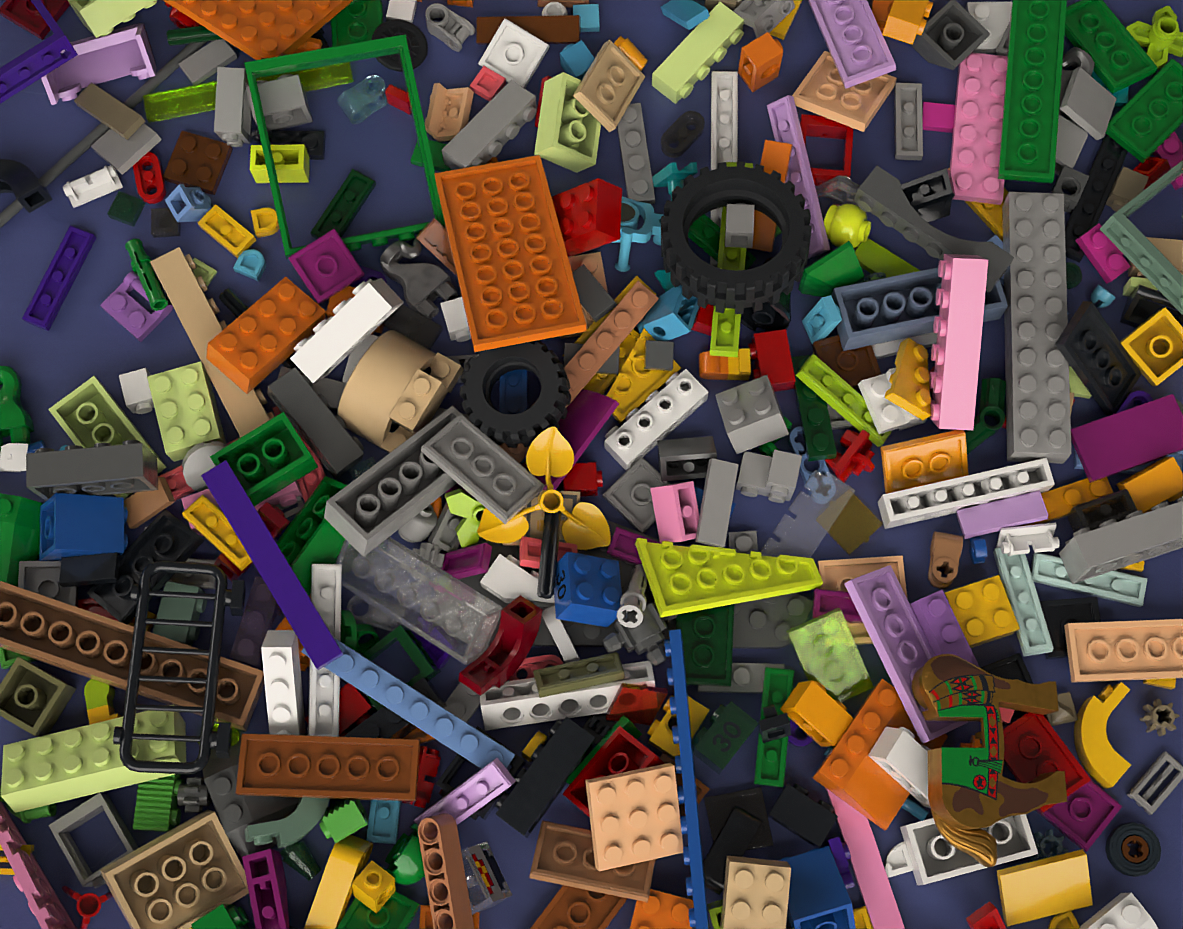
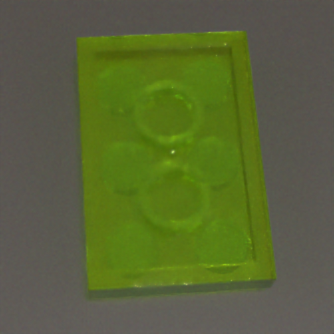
[786,608,874,702]

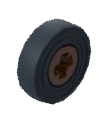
[1105,822,1161,877]

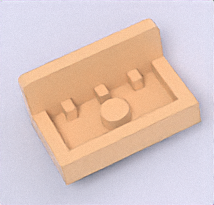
[425,83,474,142]

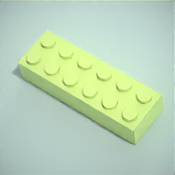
[1,704,186,813]

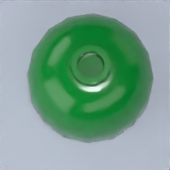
[382,823,425,885]

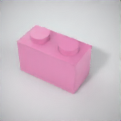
[650,481,699,543]

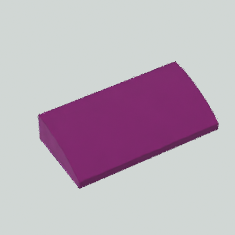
[522,389,619,490]

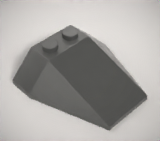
[202,734,308,862]

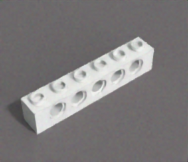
[877,458,1055,529]
[480,661,657,731]

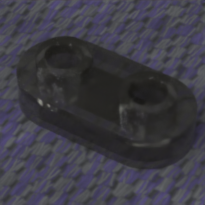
[661,111,705,158]

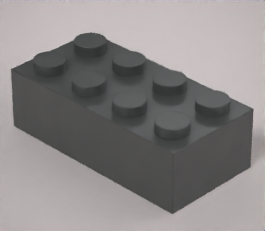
[26,440,158,501]

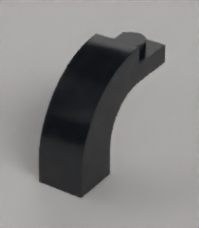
[0,159,52,213]

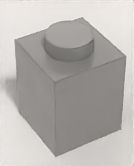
[725,203,755,248]

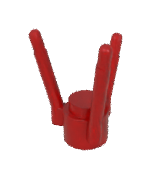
[62,886,113,929]

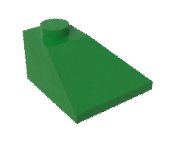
[798,241,865,297]

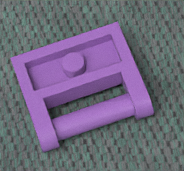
[100,271,173,342]

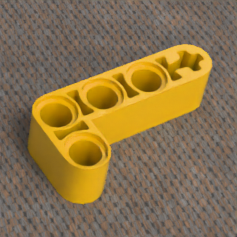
[304,835,373,929]

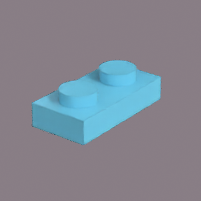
[802,295,842,344]

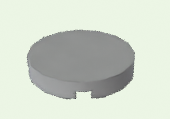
[182,441,228,492]

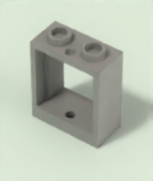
[214,67,252,147]
[48,793,139,888]

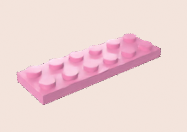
[950,52,1007,205]

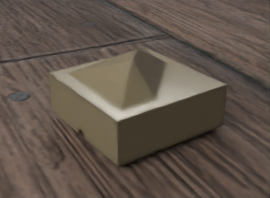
[1044,692,1078,726]

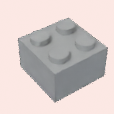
[246,74,313,132]
[715,375,789,454]

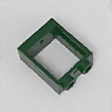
[362,625,441,713]

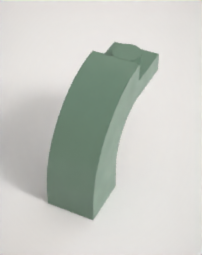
[244,797,330,849]

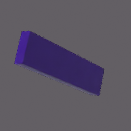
[22,225,96,331]

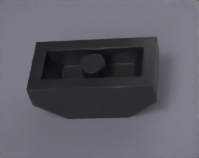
[901,168,955,223]

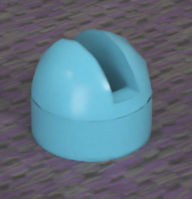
[1091,284,1116,308]

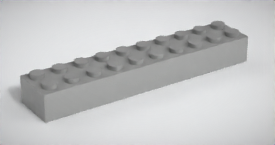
[1002,192,1072,464]

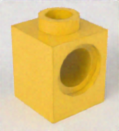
[352,860,396,914]

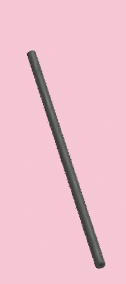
[0,41,207,228]

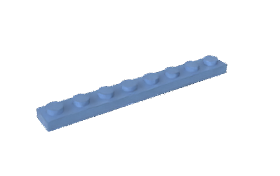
[301,638,515,769]

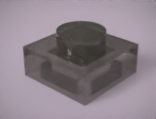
[151,208,180,238]

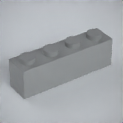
[442,80,537,170]

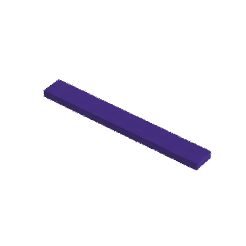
[201,460,344,670]

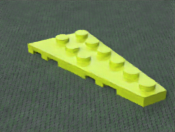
[635,538,823,617]

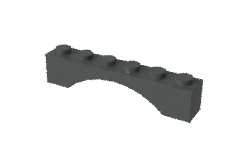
[854,166,1014,293]

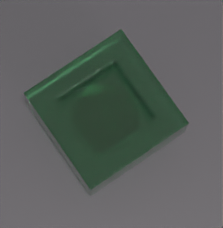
[107,191,145,227]

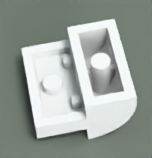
[858,368,927,434]

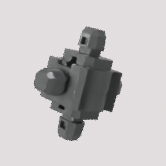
[602,590,678,666]

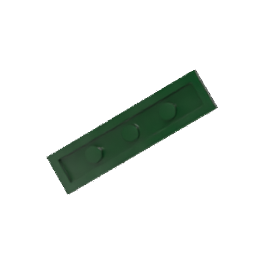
[791,354,837,462]

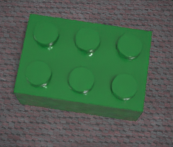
[210,412,318,506]

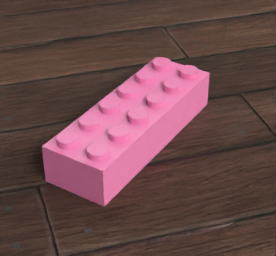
[929,254,988,430]

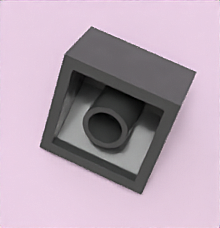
[910,0,990,70]

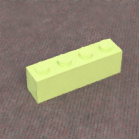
[652,2,744,104]

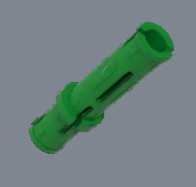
[125,239,168,311]

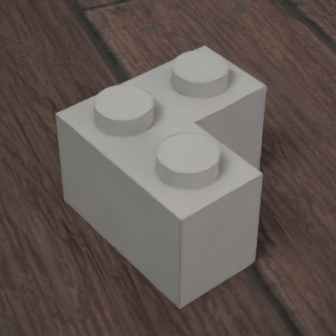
[735,450,802,503]

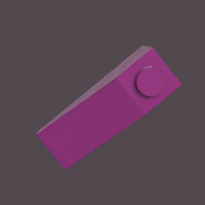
[242,849,289,929]

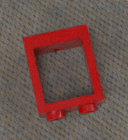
[799,114,854,190]

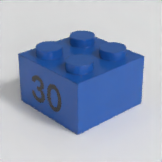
[554,552,622,627]

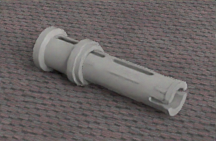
[617,564,648,628]

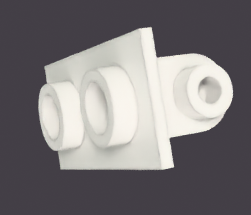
[63,165,123,208]
[996,523,1060,556]

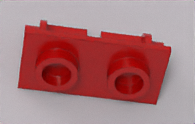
[402,746,441,808]

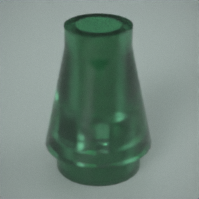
[279,840,322,882]

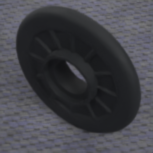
[371,20,428,72]

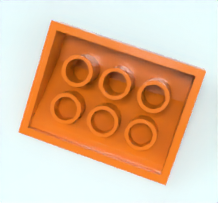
[812,679,948,831]

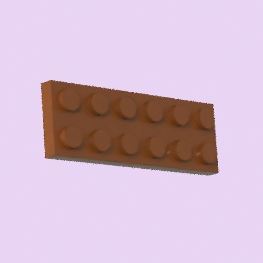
[236,733,421,801]

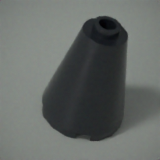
[741,256,791,332]

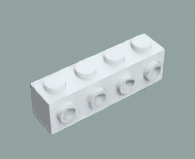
[604,369,709,471]

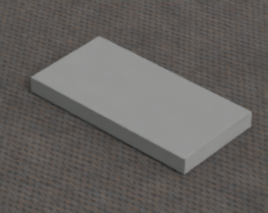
[421,413,545,524]

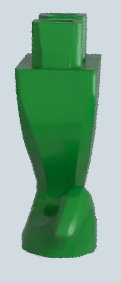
[0,366,34,451]

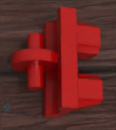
[825,429,875,484]

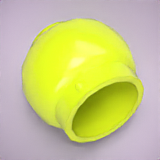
[824,203,871,248]

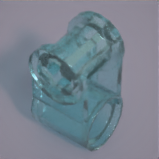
[337,75,388,124]

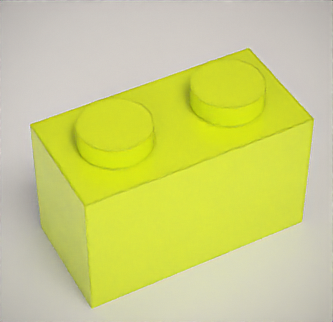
[250,144,310,183]

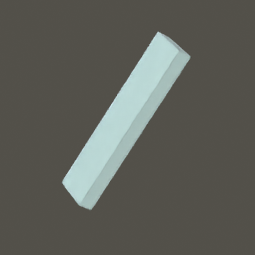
[993,547,1054,657]
[1030,552,1148,607]

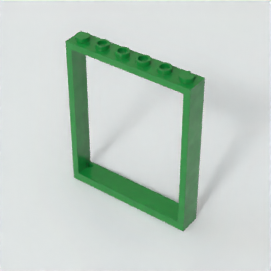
[244,34,446,259]

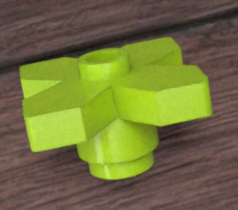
[1126,6,1183,70]
[445,489,485,547]

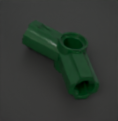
[964,378,1006,455]

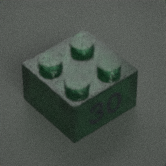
[692,701,759,774]

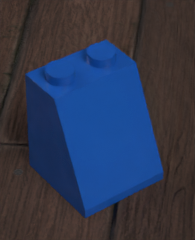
[39,493,128,561]
[779,846,856,929]

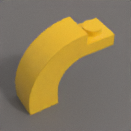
[1074,682,1131,789]

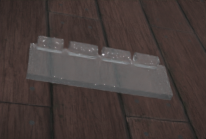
[760,470,855,558]

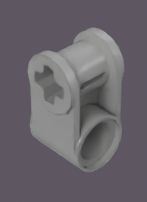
[425,3,475,52]

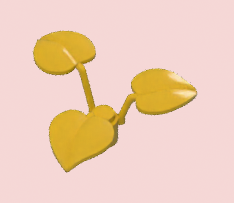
[477,427,611,550]

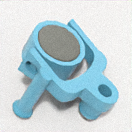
[611,196,664,272]

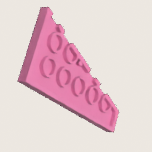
[0,801,77,929]

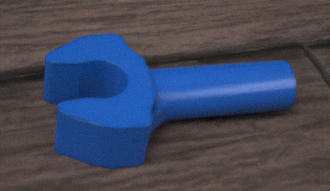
[969,536,988,564]

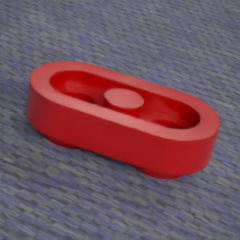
[133,152,166,204]

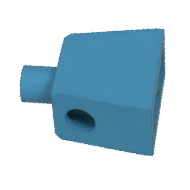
[638,285,699,341]

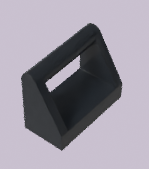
[1120,284,1183,328]

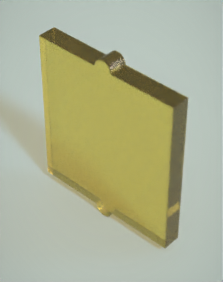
[815,489,883,555]

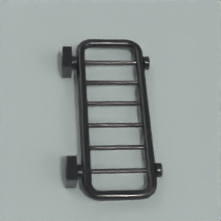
[113,561,246,774]

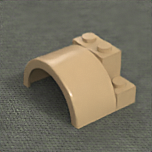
[337,330,464,453]

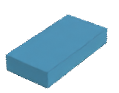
[661,0,710,30]

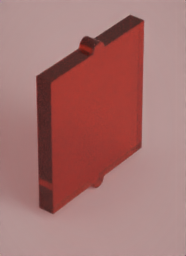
[605,683,668,725]

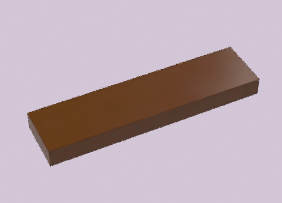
[476,15,581,45]

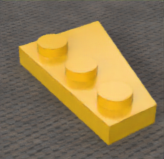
[606,329,681,423]
[885,338,931,420]

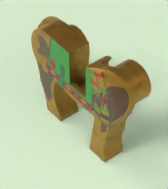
[912,654,1067,867]

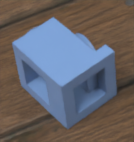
[165,184,212,222]

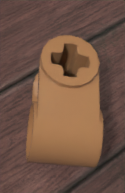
[928,531,963,589]

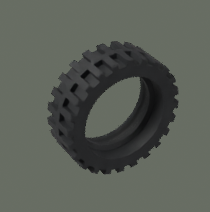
[661,161,812,314]

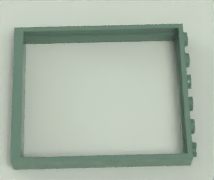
[1100,160,1183,315]

